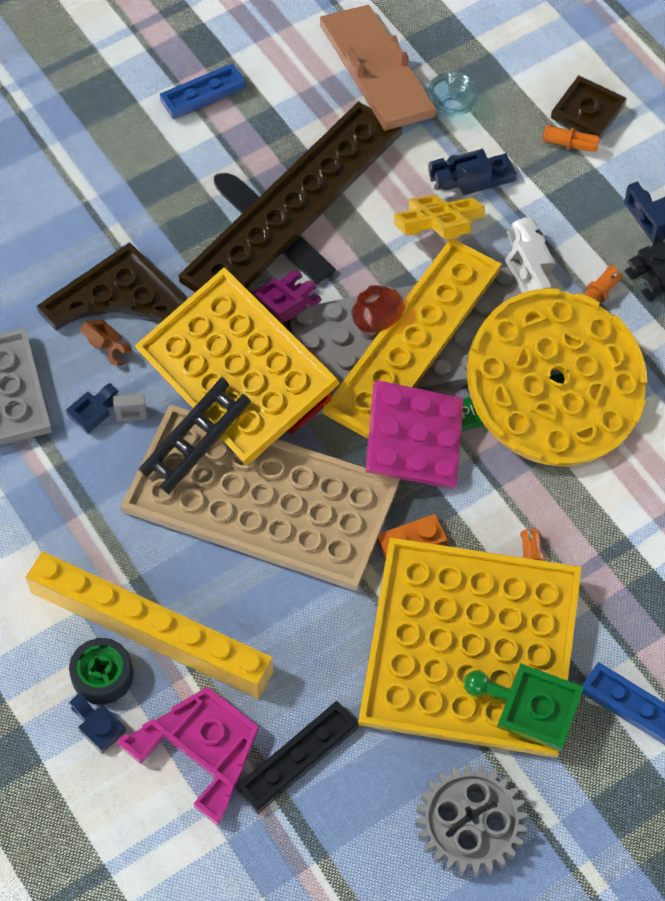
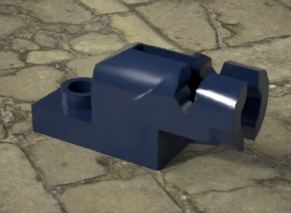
[428,148,517,196]
[624,181,665,243]

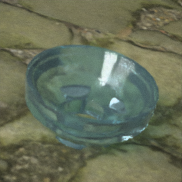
[428,72,478,117]

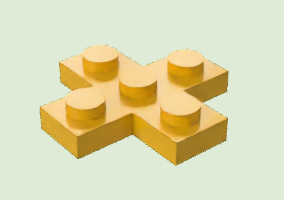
[393,194,485,240]

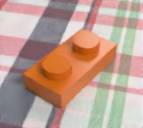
[377,514,448,560]

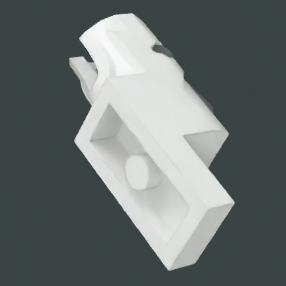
[505,217,556,293]

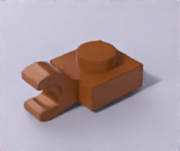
[80,320,132,366]

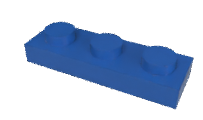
[160,63,246,120]
[582,662,665,745]

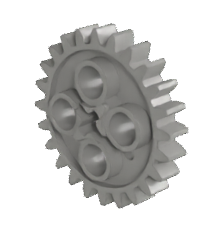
[415,764,528,878]

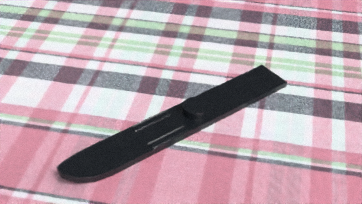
[214,173,336,285]

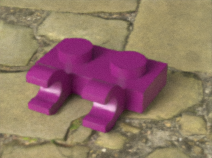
[251,270,322,323]

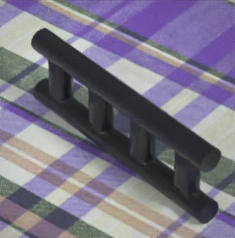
[138,378,252,495]

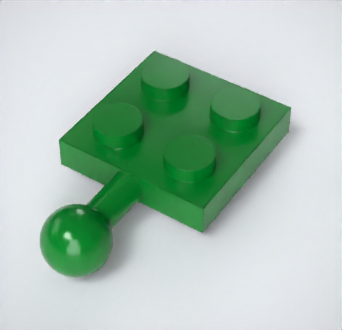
[464,663,584,752]

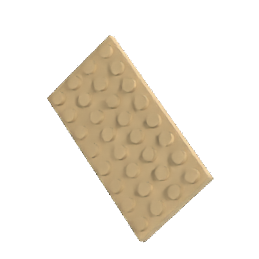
[121,405,400,591]

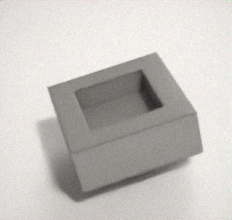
[113,393,147,422]

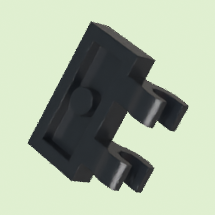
[625,239,665,301]

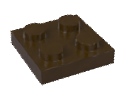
[551,75,627,140]

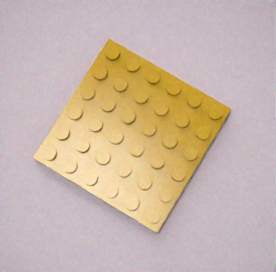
[358,537,582,758]

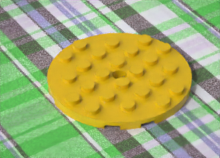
[467,288,647,467]

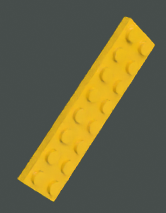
[323,239,502,439]

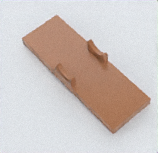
[320,4,436,131]

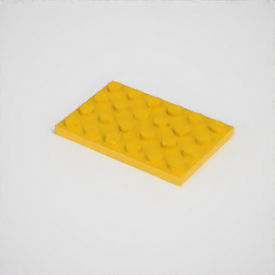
[135,267,340,466]

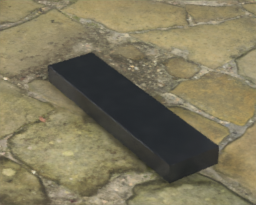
[235,701,359,814]

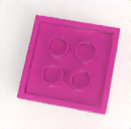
[365,380,463,489]

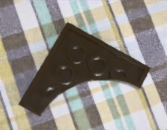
[37,242,187,331]

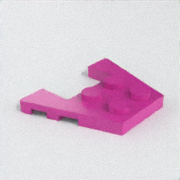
[117,686,259,826]

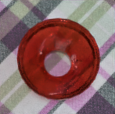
[351,285,405,333]

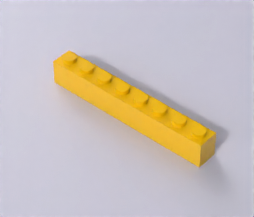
[26,551,274,700]

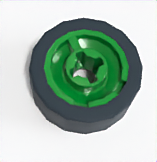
[69,638,134,705]

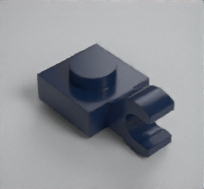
[65,383,119,435]
[69,693,126,754]

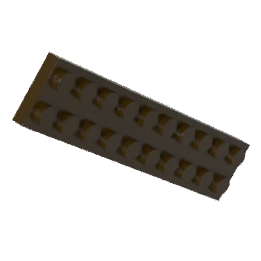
[178,101,403,292]

